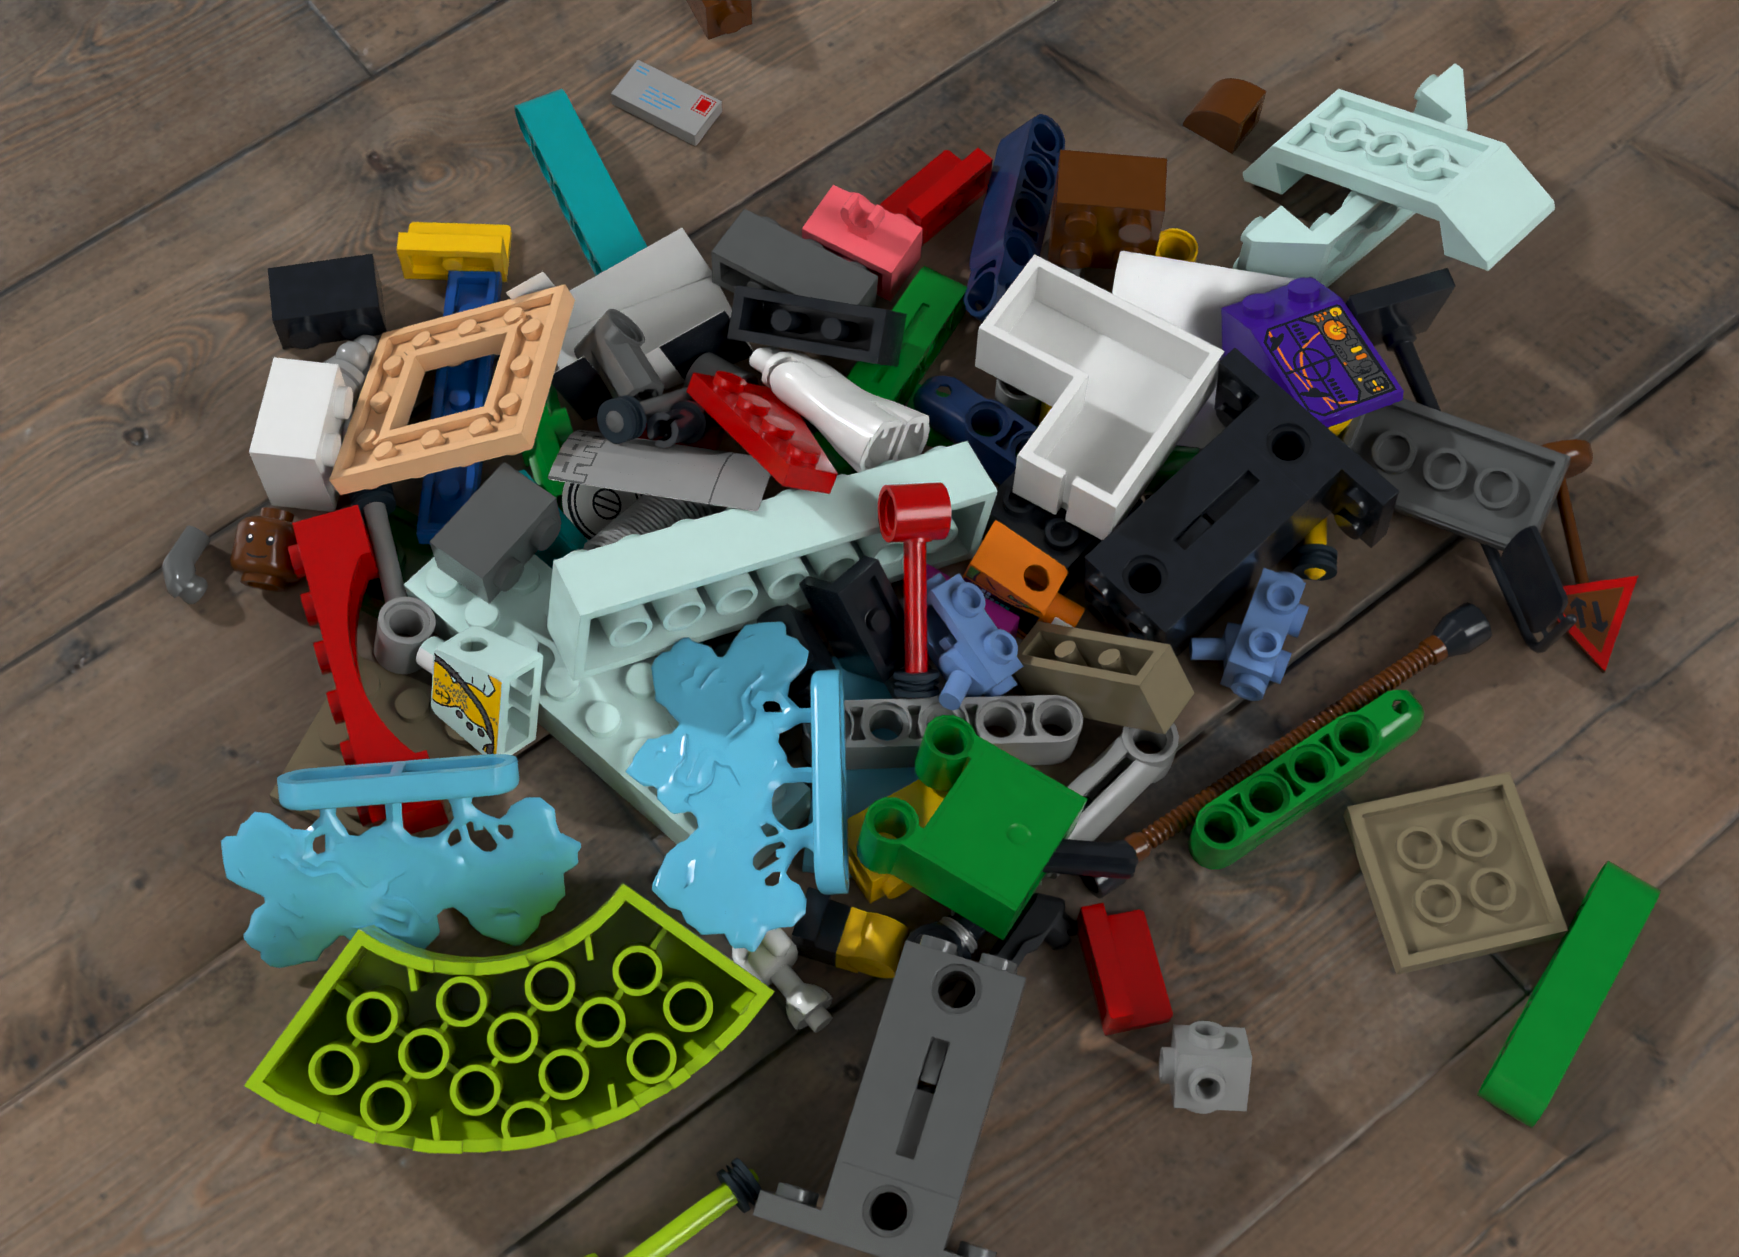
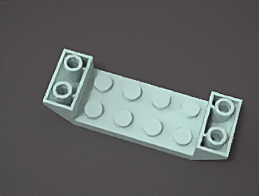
[1233,63,1468,287]
[1243,89,1555,271]

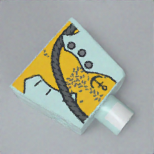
[416,626,543,755]

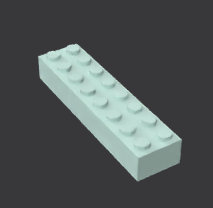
[547,441,998,681]
[404,554,811,869]

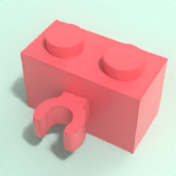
[802,185,923,302]

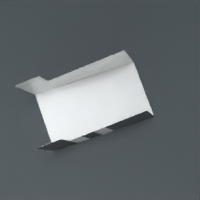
[506,228,754,421]

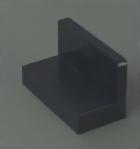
[799,556,905,683]

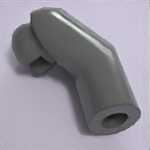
[162,525,211,604]

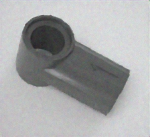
[574,309,665,402]

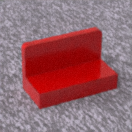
[879,148,993,246]
[1077,902,1173,1036]

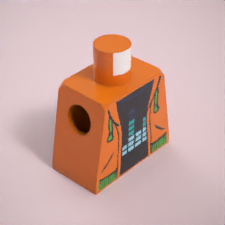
[962,520,1086,639]

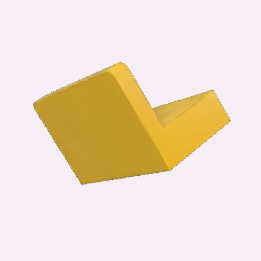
[396,222,512,282]

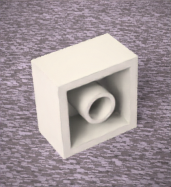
[249,357,354,512]

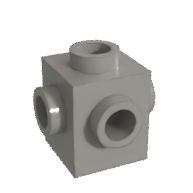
[1159,1021,1252,1114]

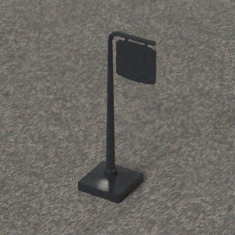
[1345,268,1577,653]

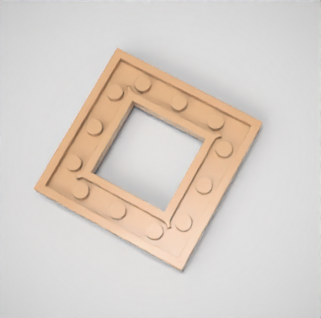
[329,284,575,495]

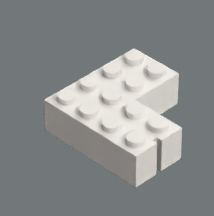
[975,254,1225,540]

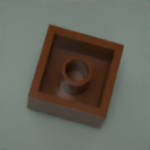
[1048,150,1167,270]

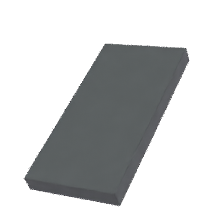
[1341,398,1571,551]

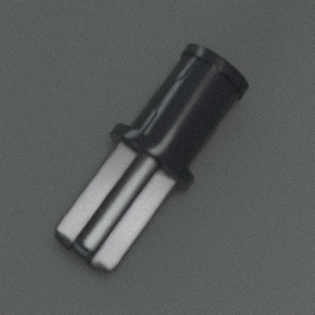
[646,400,722,448]

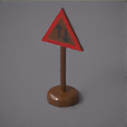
[1540,439,1639,673]

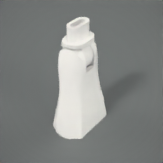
[749,346,930,472]

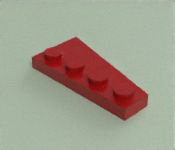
[686,371,838,494]

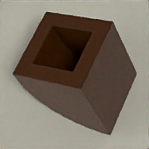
[1182,78,1266,154]

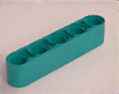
[514,88,647,276]

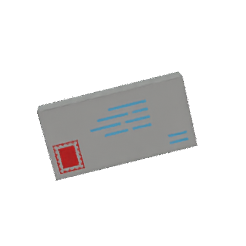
[611,60,722,146]

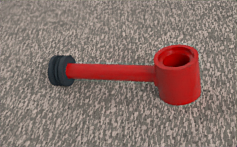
[878,482,952,698]

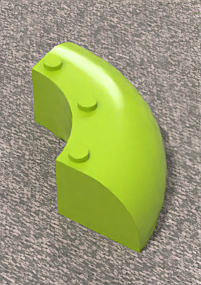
[244,882,775,1154]

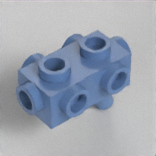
[1189,568,1309,701]
[927,573,1024,710]

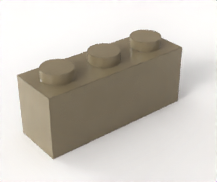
[1014,621,1195,735]

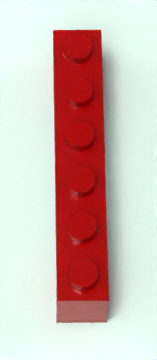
[288,505,449,835]

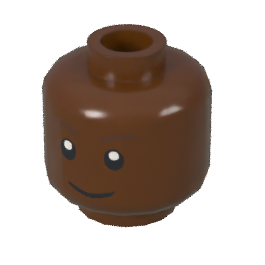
[230,507,301,592]

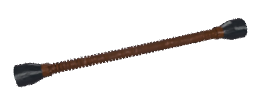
[1079,602,1492,899]

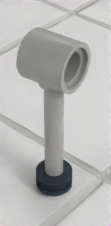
[349,483,436,674]

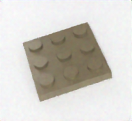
[269,655,482,838]
[1343,772,1568,975]

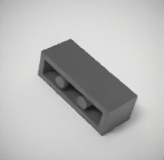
[711,209,878,308]

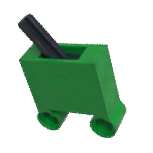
[856,715,1137,940]

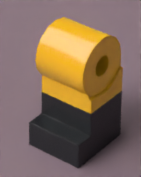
[792,887,910,978]

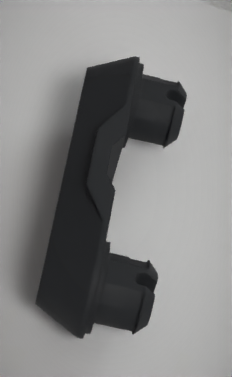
[954,893,1078,1008]

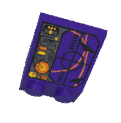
[1221,277,1404,428]

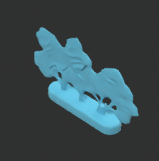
[625,621,849,952]
[221,754,581,968]

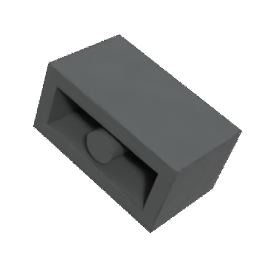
[430,462,562,604]

